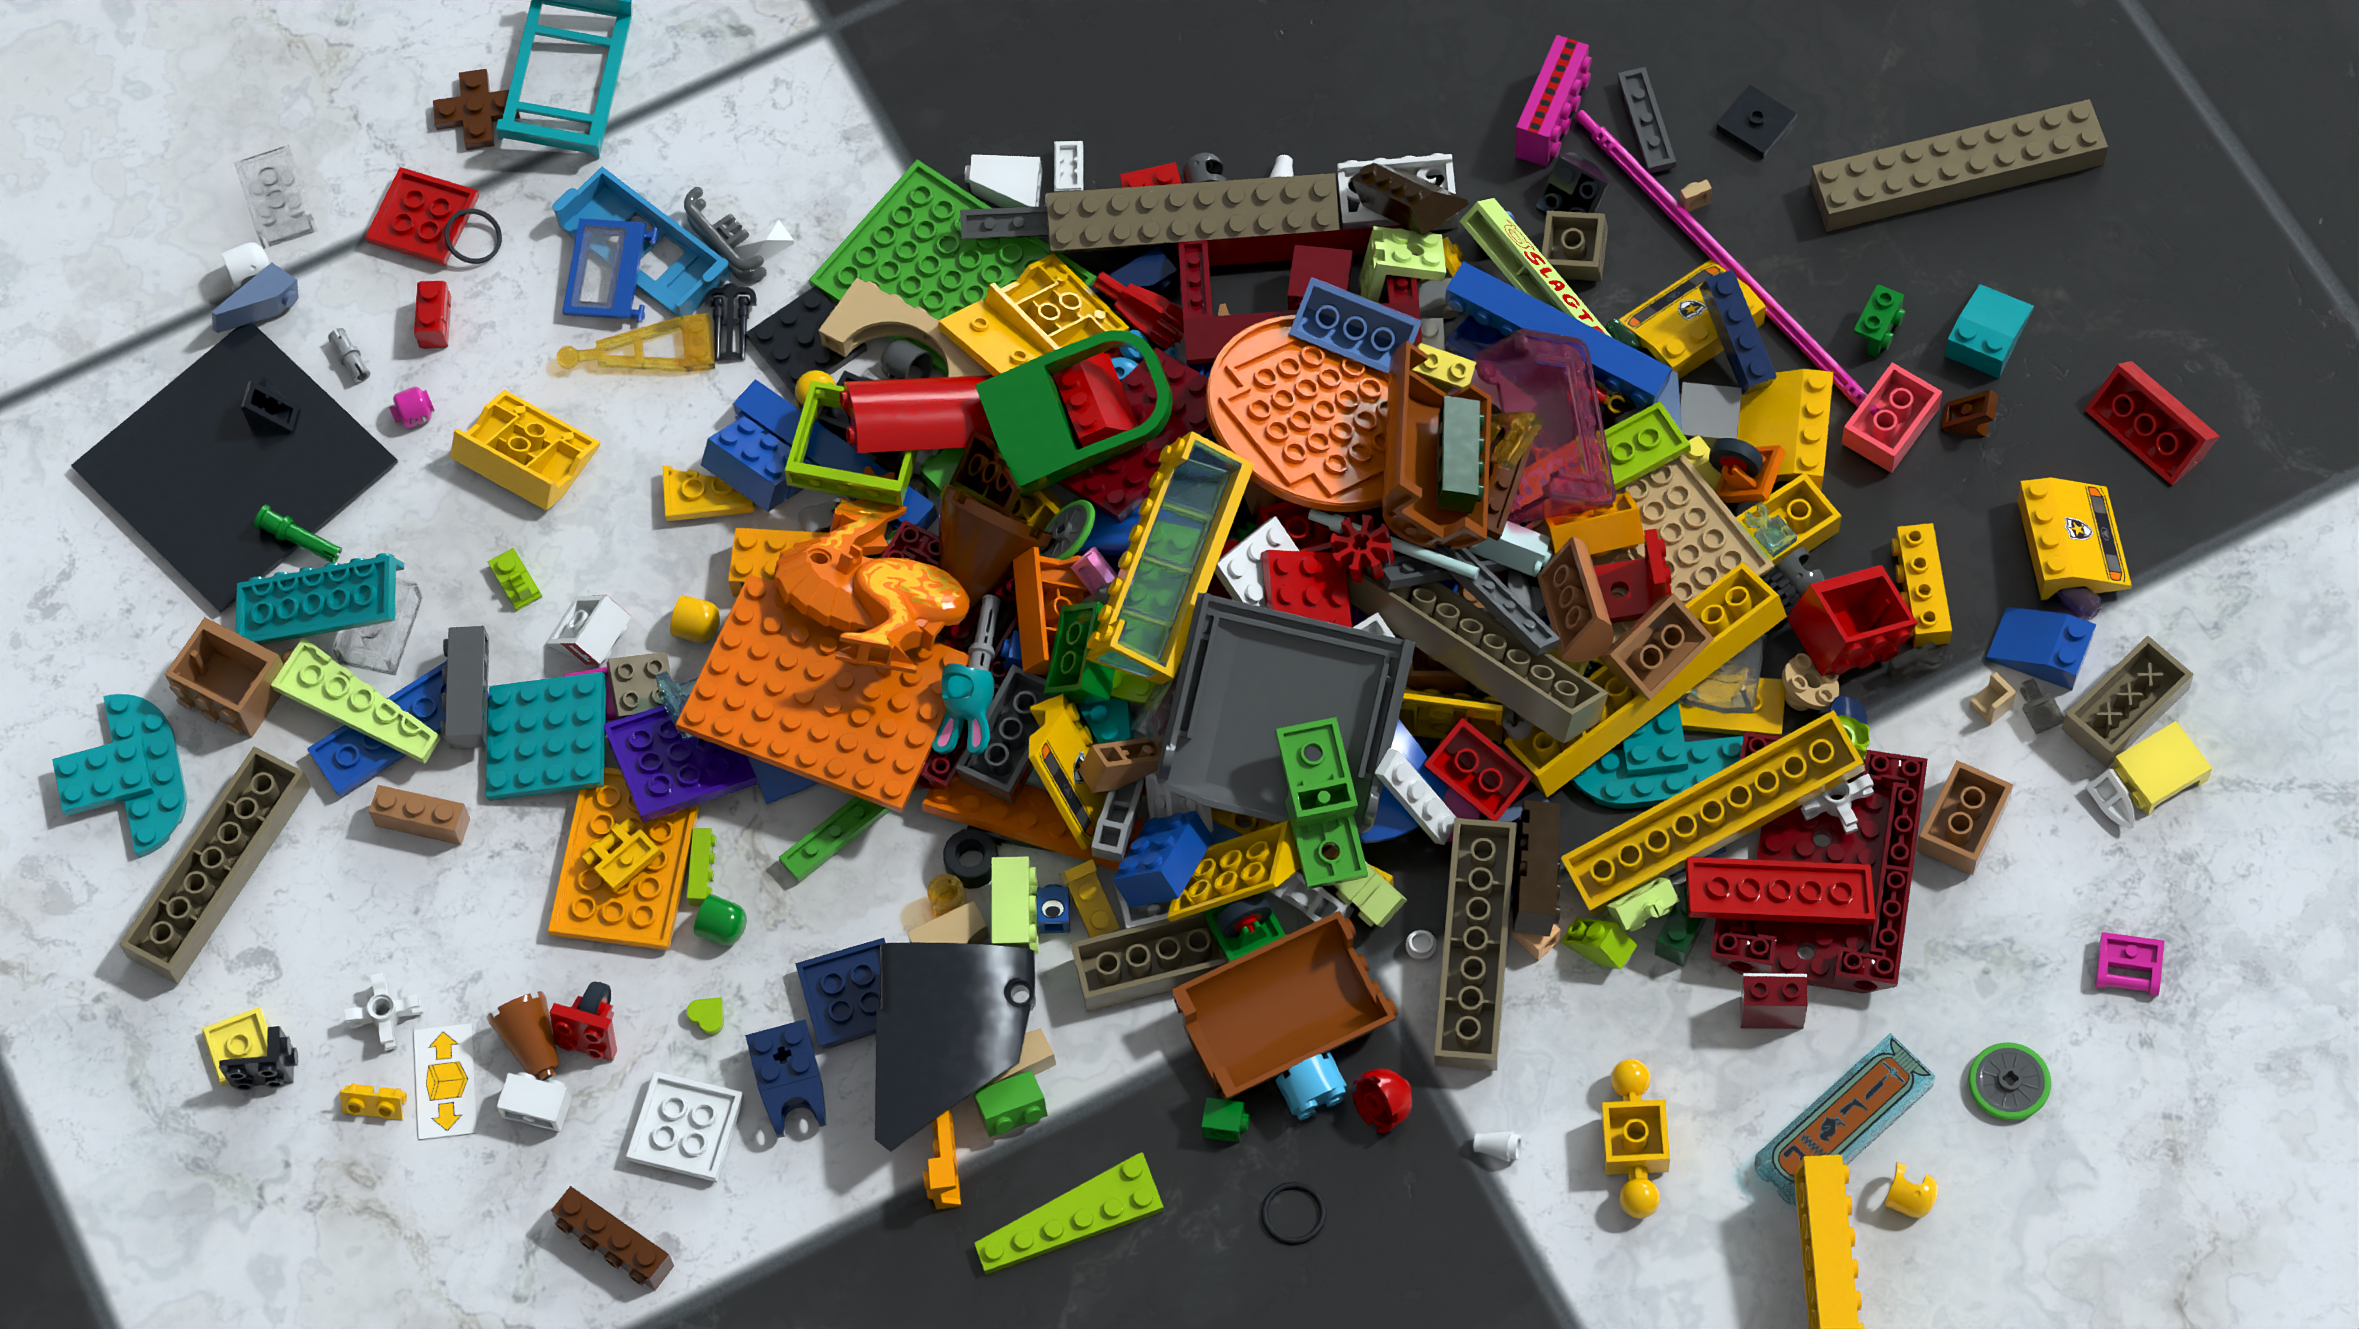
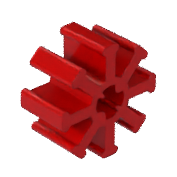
[1330,515,1394,583]

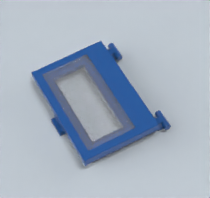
[562,218,659,323]

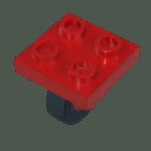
[549,981,617,1061]

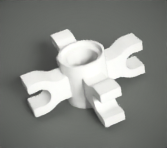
[1801,774,1874,835]
[344,972,423,1051]

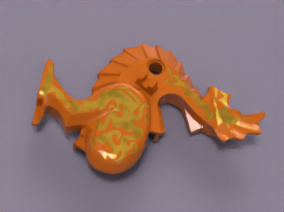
[773,466,970,674]

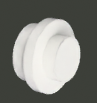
[1406,930,1437,960]

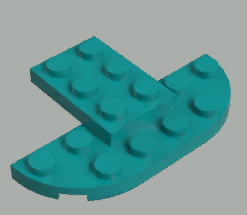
[52,694,187,858]
[1570,700,1744,809]

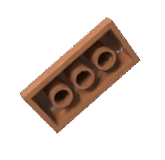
[1537,536,1614,662]

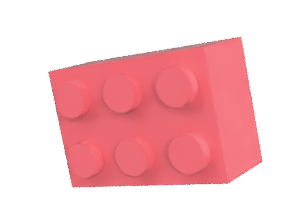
[1841,362,1943,473]

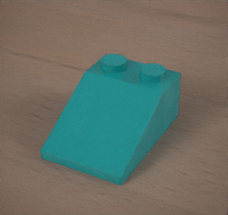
[1945,284,2034,378]

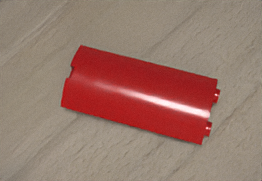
[839,375,998,453]

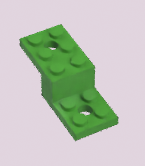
[1275,717,1368,890]

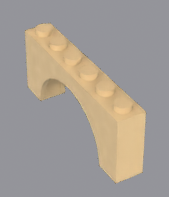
[819,278,992,377]
[907,900,1056,1088]

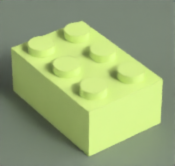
[992,856,1039,955]

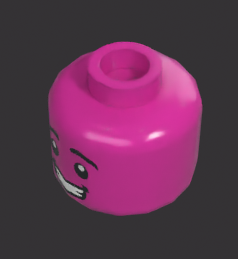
[389,386,435,429]

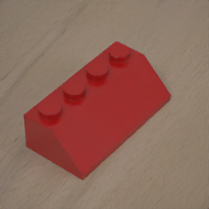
[1053,353,1139,448]
[2084,361,2220,485]

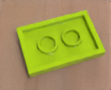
[1583,401,1691,492]

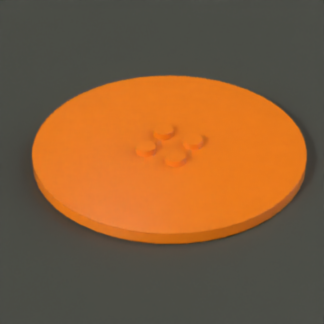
[1205,315,1426,512]

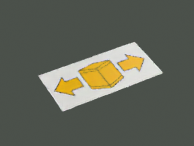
[414,1023,477,1140]

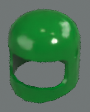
[694,894,747,946]

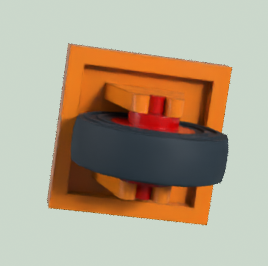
[1709,438,1786,504]

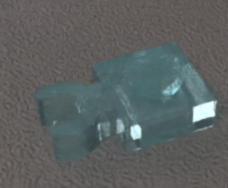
[1745,503,1797,557]

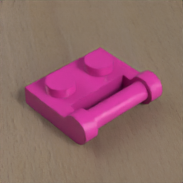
[2095,932,2165,996]

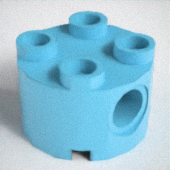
[1275,1052,1348,1120]

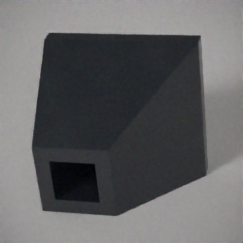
[1536,152,1609,213]

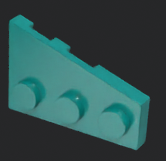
[1077,697,1135,744]

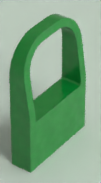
[975,330,1173,497]

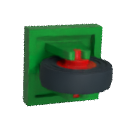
[1204,892,1286,963]

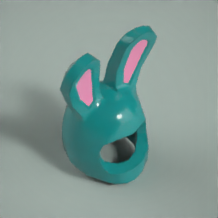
[932,663,994,755]

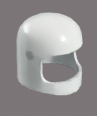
[221,242,270,293]

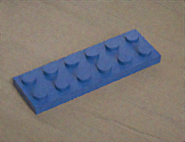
[307,661,491,798]

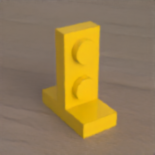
[1059,859,1120,938]

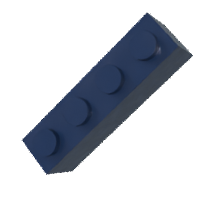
[1699,269,1777,395]

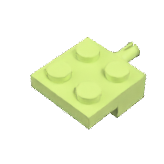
[1603,877,1680,932]

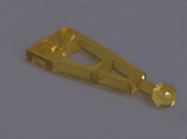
[556,313,715,372]
[1490,411,1545,470]

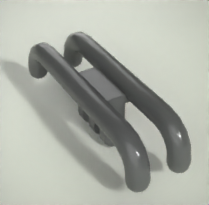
[684,187,767,283]

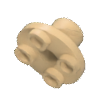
[1782,653,1839,711]

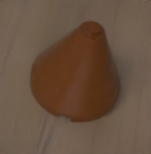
[939,484,1053,612]

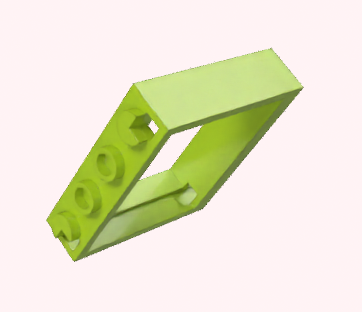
[785,381,918,507]

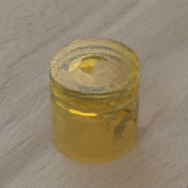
[927,874,967,918]

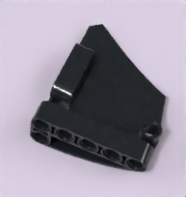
[875,942,1036,1152]

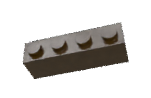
[1351,163,1469,236]

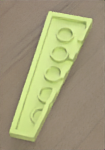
[271,637,441,764]

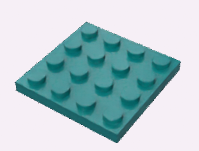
[485,672,606,801]

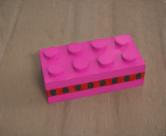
[1515,35,1592,167]

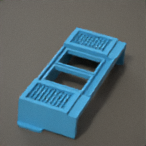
[552,166,730,321]

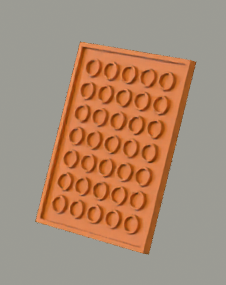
[676,574,970,813]

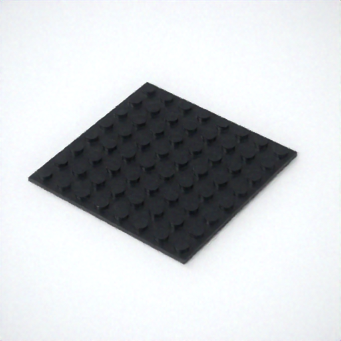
[71,323,398,613]

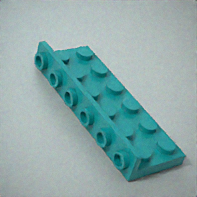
[235,553,404,645]

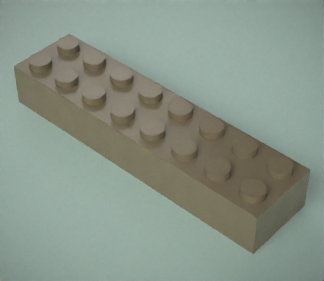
[119,746,311,984]
[1434,818,1516,1071]

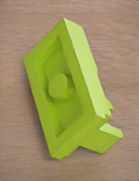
[487,548,543,612]

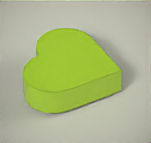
[686,997,724,1035]

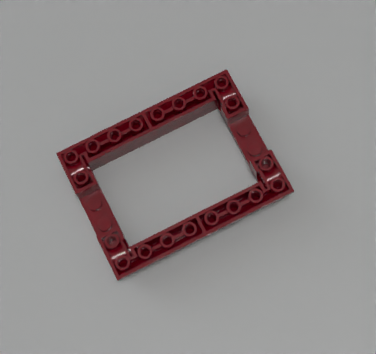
[1178,225,1422,365]

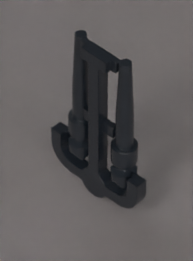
[705,283,757,361]

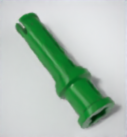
[253,504,342,563]

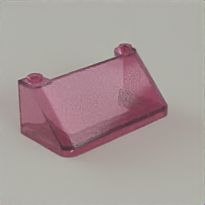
[1474,329,1616,524]

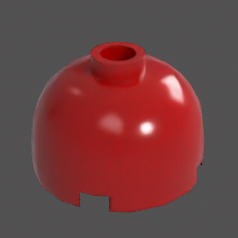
[1352,1068,1412,1133]

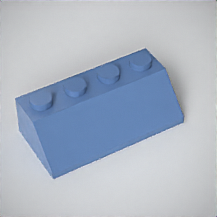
[1289,277,1422,374]

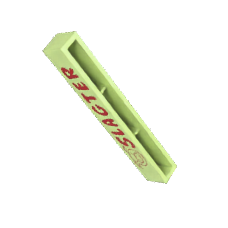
[1460,198,1617,395]

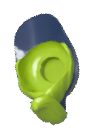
[1829,696,1870,760]

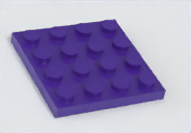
[604,697,757,823]

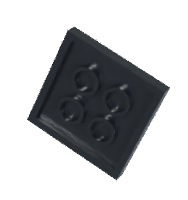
[746,286,867,396]

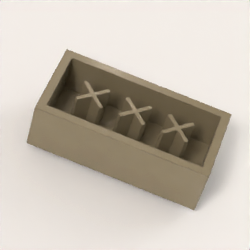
[2062,635,2194,768]

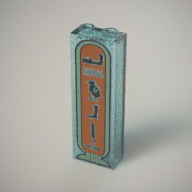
[1754,1033,1936,1207]

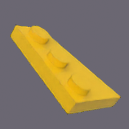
[662,465,755,522]

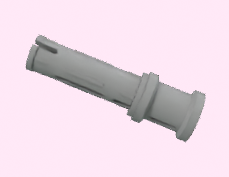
[967,595,1001,671]

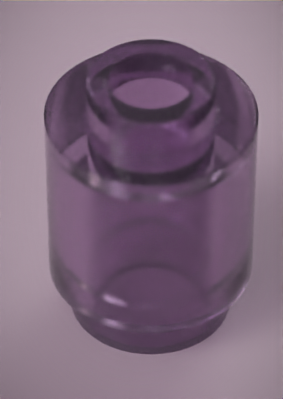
[2056,586,2102,620]

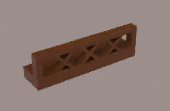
[1487,429,1533,541]

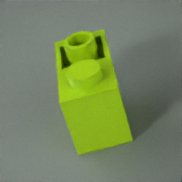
[1561,917,1637,970]

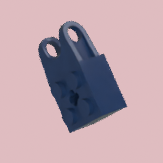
[745,1019,827,1138]

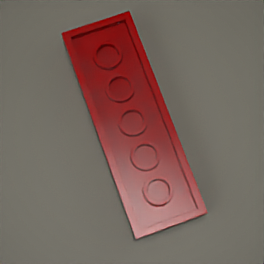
[1685,857,1876,925]

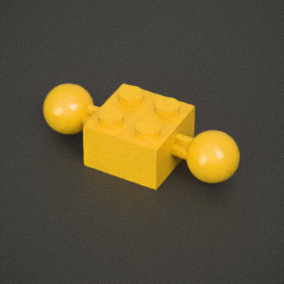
[1601,1059,1670,1219]

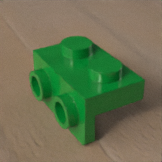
[1854,285,1906,358]

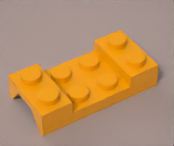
[923,1108,961,1210]

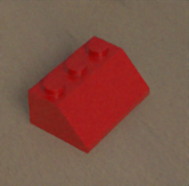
[1423,718,1533,821]

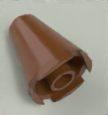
[487,991,559,1081]

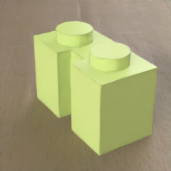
[1333,861,1407,928]

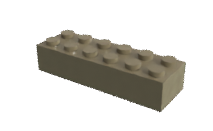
[1070,911,1228,1012]

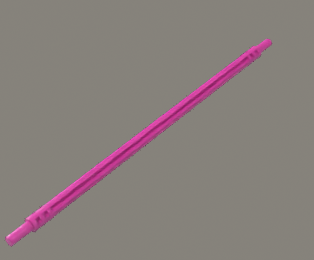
[1575,110,1880,416]

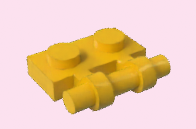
[581,818,661,893]

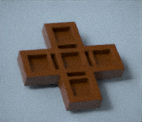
[433,69,521,150]

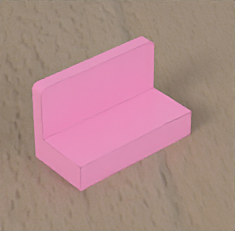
[1071,547,1118,595]

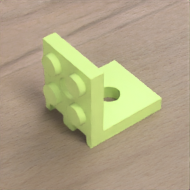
[1359,226,1446,303]

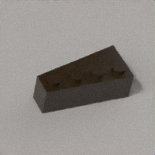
[1513,799,1561,937]

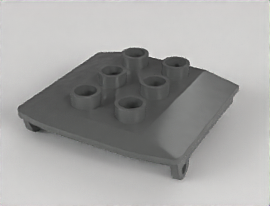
[1156,592,1416,834]

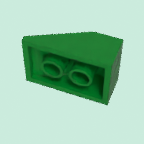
[1044,601,1115,704]

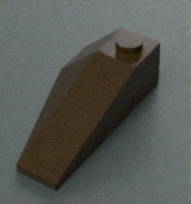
[949,430,1022,517]

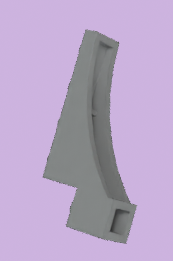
[1091,718,1159,862]

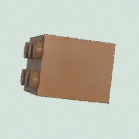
[165,617,284,738]

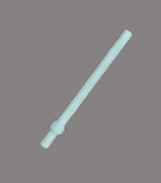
[1308,508,1480,579]

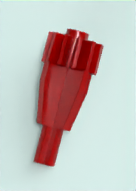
[1093,272,1185,350]

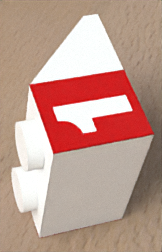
[546,595,632,665]

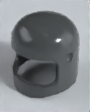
[1183,152,1227,183]
[880,340,933,380]
[1775,546,1824,598]

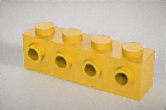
[1891,523,1952,647]

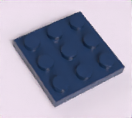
[795,938,886,1050]

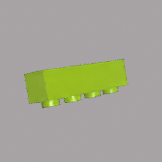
[687,828,717,906]

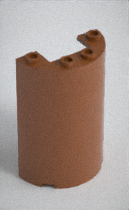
[1382,341,1492,549]
[1172,911,1398,1101]

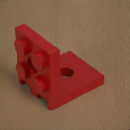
[1594,529,1672,624]

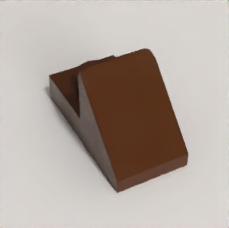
[1941,389,1998,437]

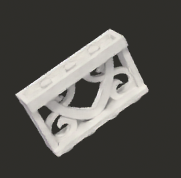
[1337,153,1458,231]

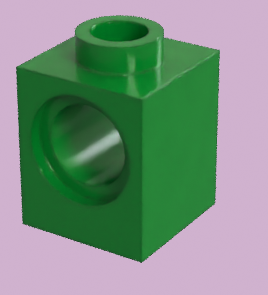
[1202,1097,1250,1142]

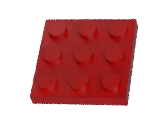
[365,167,479,266]
[1261,550,1352,628]

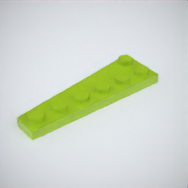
[975,1152,1164,1275]

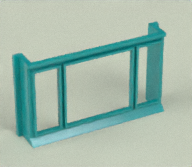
[496,0,632,159]

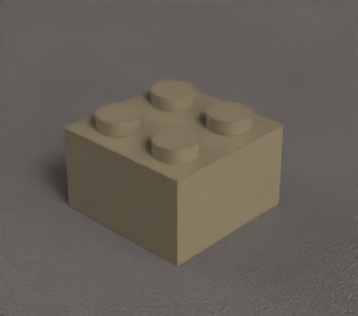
[1542,211,1608,281]

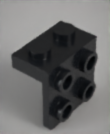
[219,1026,298,1090]

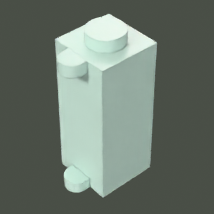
[1468,521,1552,577]

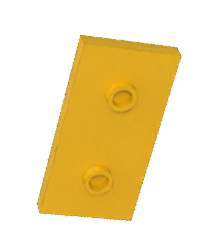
[937,299,1053,376]
[1678,673,1786,737]

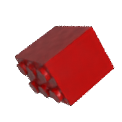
[1786,565,1918,677]

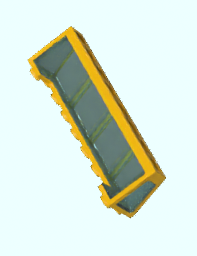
[1086,431,1255,685]

